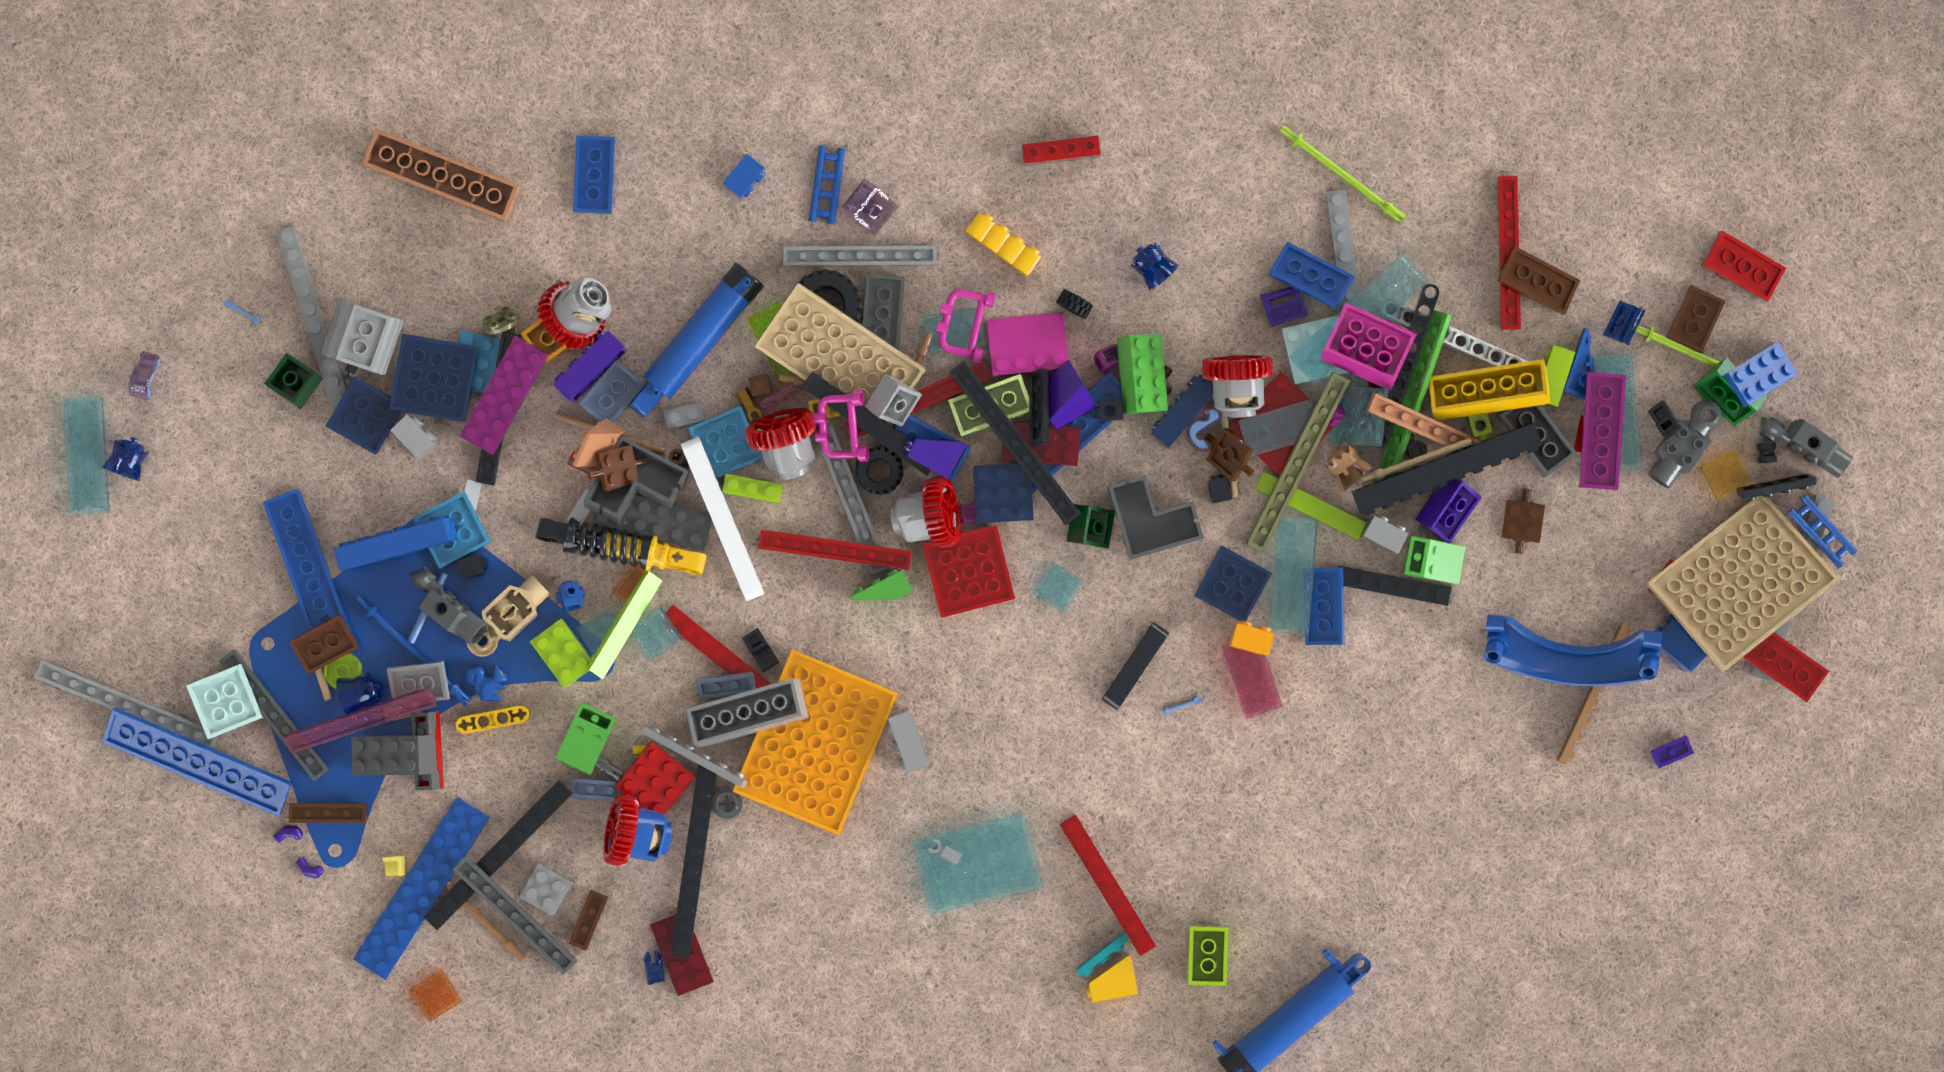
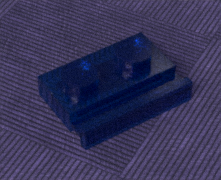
[1603,301,1645,345]

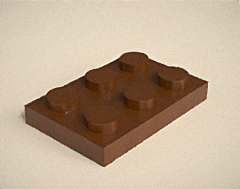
[1666,285,1726,353]
[289,613,360,675]

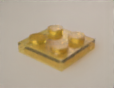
[1700,449,1752,501]

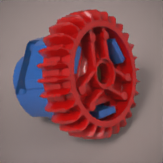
[603,794,672,866]

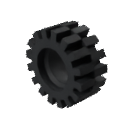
[1056,289,1093,319]

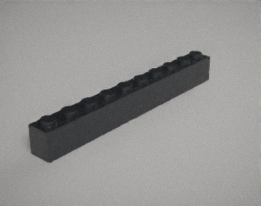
[1351,422,1542,516]

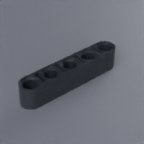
[1101,622,1170,710]

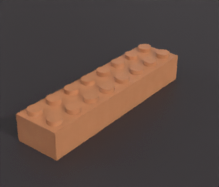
[362,129,521,223]

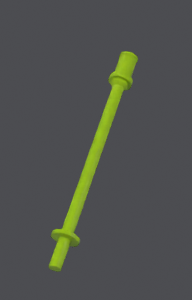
[1280,125,1407,225]
[1630,323,1770,394]

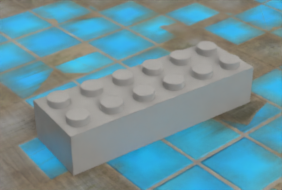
[686,678,809,748]

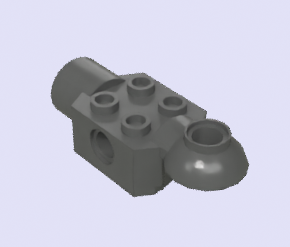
[1647,400,1722,489]
[1760,417,1853,478]
[409,567,488,646]

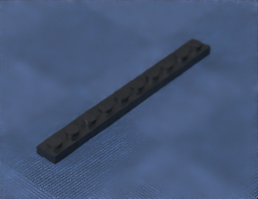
[949,361,1081,525]
[670,764,716,958]
[424,780,573,930]

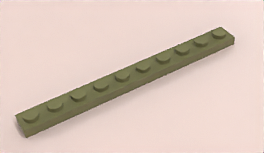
[1246,372,1350,552]

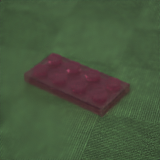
[1221,644,1283,719]

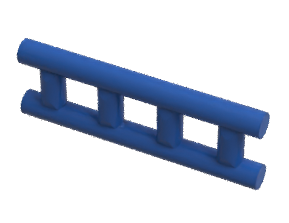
[808,145,845,225]
[1787,495,1858,569]

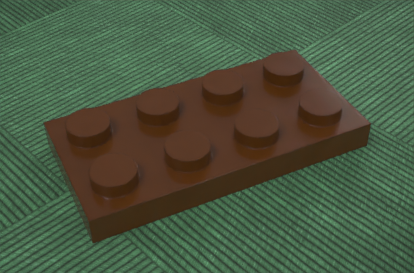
[1497,246,1580,315]

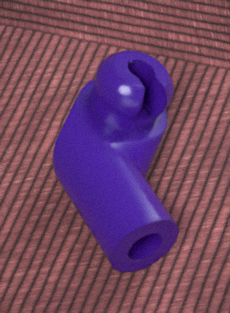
[296,857,324,879]

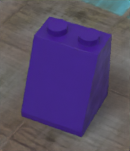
[1048,360,1096,430]
[903,438,966,479]

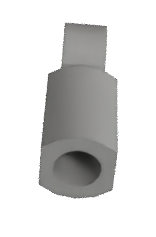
[928,839,963,866]

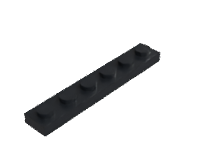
[1338,566,1452,606]

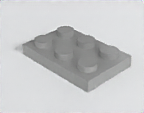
[387,661,450,706]

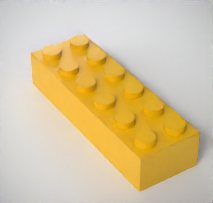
[1429,359,1551,421]

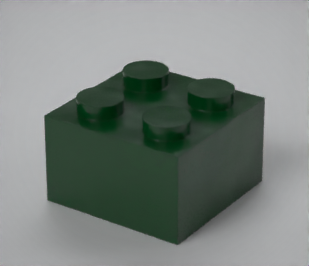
[264,353,323,410]

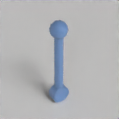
[224,300,260,324]
[1162,697,1201,714]

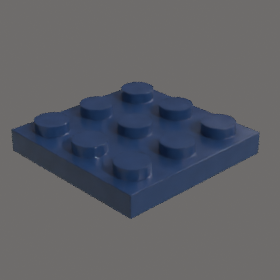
[325,376,401,455]
[973,463,1034,523]
[1194,545,1272,622]

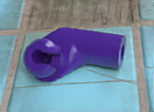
[273,825,303,843]

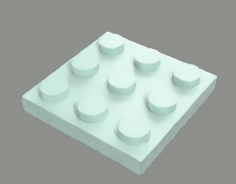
[1281,316,1348,385]
[187,664,263,739]

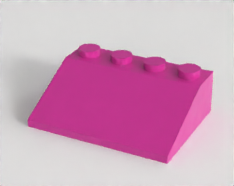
[1320,303,1416,391]
[987,312,1068,377]

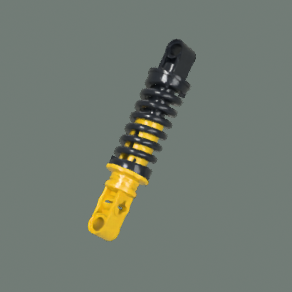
[535,517,707,576]

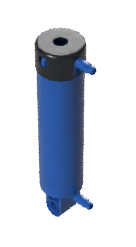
[629,263,764,418]
[1213,949,1371,1072]

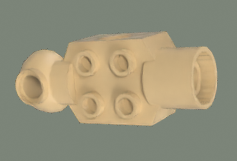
[467,575,550,657]

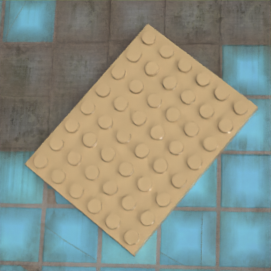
[1646,496,1839,673]

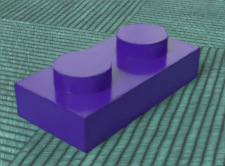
[1650,735,1694,769]

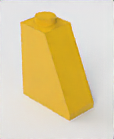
[1086,954,1138,1003]

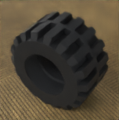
[855,447,904,495]

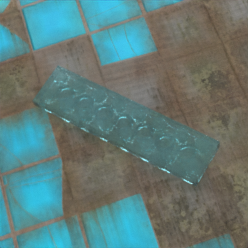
[1289,253,1429,385]

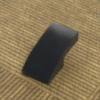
[1648,400,1682,440]
[742,628,780,673]

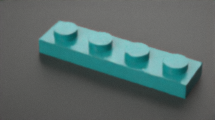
[1075,931,1130,977]

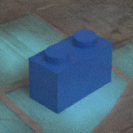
[723,154,766,200]

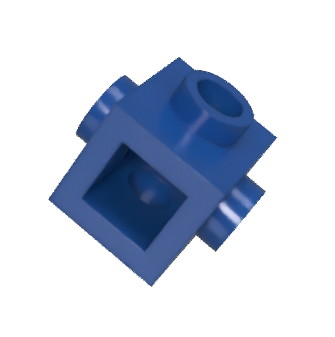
[555,581,585,613]

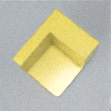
[382,855,406,876]

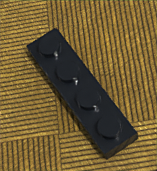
[1029,368,1049,447]
[1736,473,1817,501]

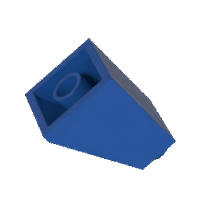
[1655,614,1707,672]

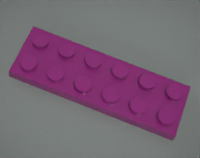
[459,336,550,455]
[1579,372,1626,490]

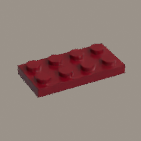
[1001,422,1081,466]
[650,914,714,996]

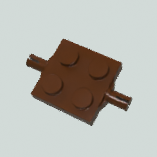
[1204,428,1254,481]
[587,445,646,491]
[1501,489,1545,554]

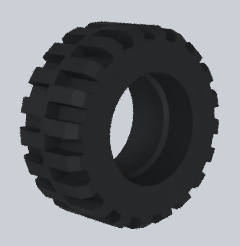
[794,269,862,323]

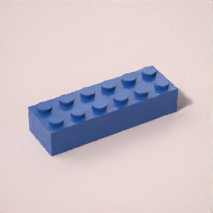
[334,515,459,571]

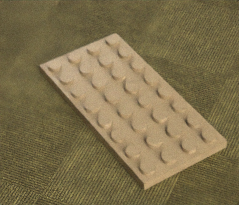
[755,283,926,424]

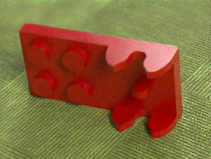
[1700,231,1786,302]

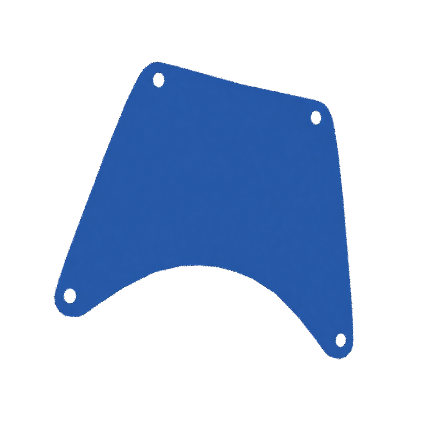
[249,519,615,868]

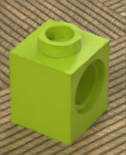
[1466,413,1492,440]

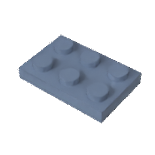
[579,360,645,422]

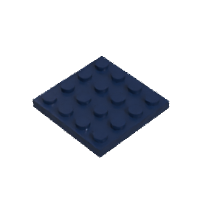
[389,333,479,423]

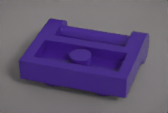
[1260,287,1308,327]

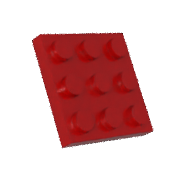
[615,741,696,815]

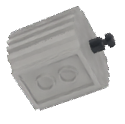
[321,298,404,382]

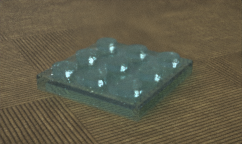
[1329,387,1388,447]

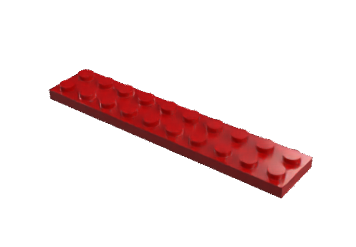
[1648,559,1830,703]

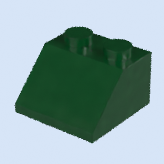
[1066,504,1115,549]

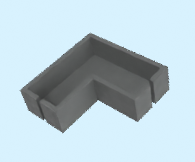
[584,436,689,524]
[1108,475,1204,560]

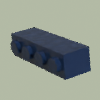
[1151,374,1213,449]

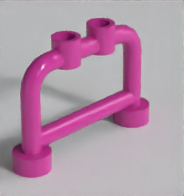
[936,289,996,364]
[813,390,869,462]

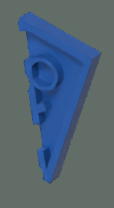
[1563,328,1594,401]

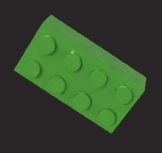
[1117,334,1168,414]

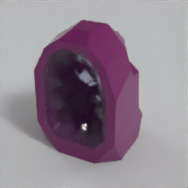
[1093,344,1119,373]

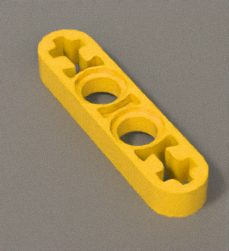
[456,706,530,734]

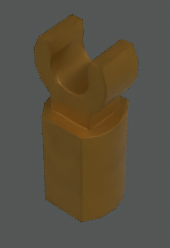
[735,387,762,422]

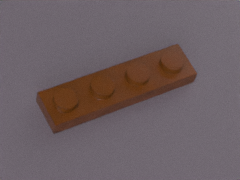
[289,803,367,823]

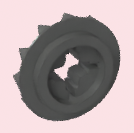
[712,788,743,819]

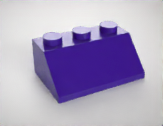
[1415,479,1482,544]

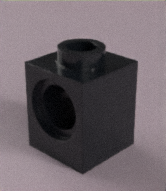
[1095,400,1124,422]
[1207,474,1232,504]
[457,554,488,580]

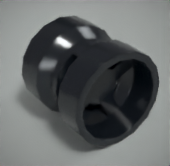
[1406,440,1428,459]
[1757,443,1777,463]

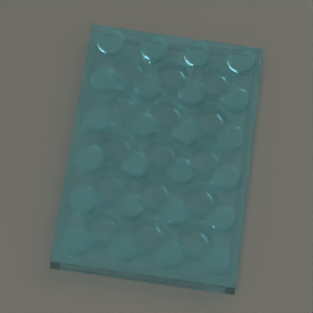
[912,812,1043,915]

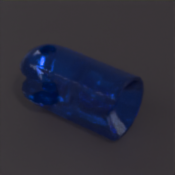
[644,950,665,985]

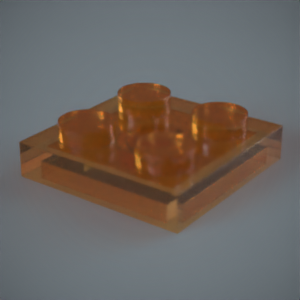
[409,969,463,1022]

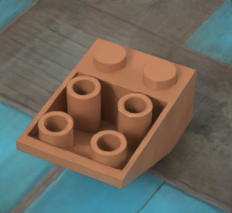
[573,418,626,467]

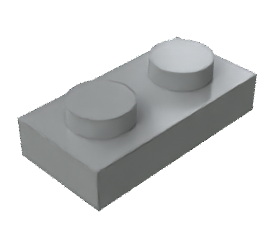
[663,402,705,430]

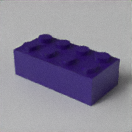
[553,331,627,403]

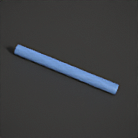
[407,572,448,644]

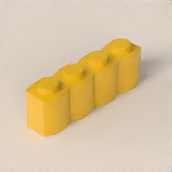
[965,212,1041,277]

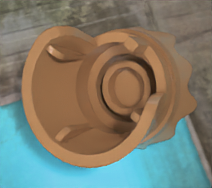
[1324,445,1373,492]

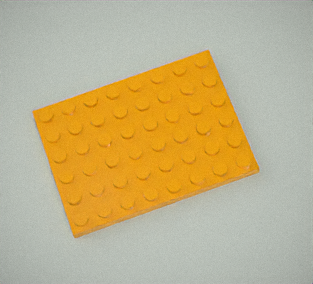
[732,649,898,835]

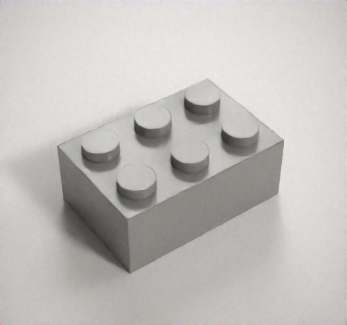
[886,710,930,773]

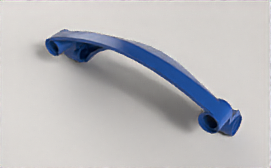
[1484,614,1663,686]

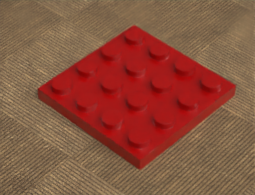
[1228,372,1334,477]
[922,525,1015,618]

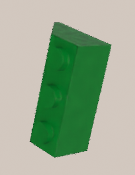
[1693,357,1767,426]

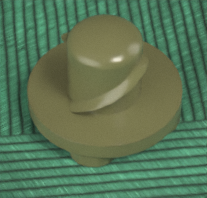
[482,306,520,340]

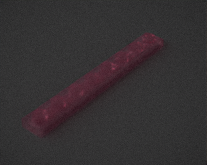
[284,686,437,754]

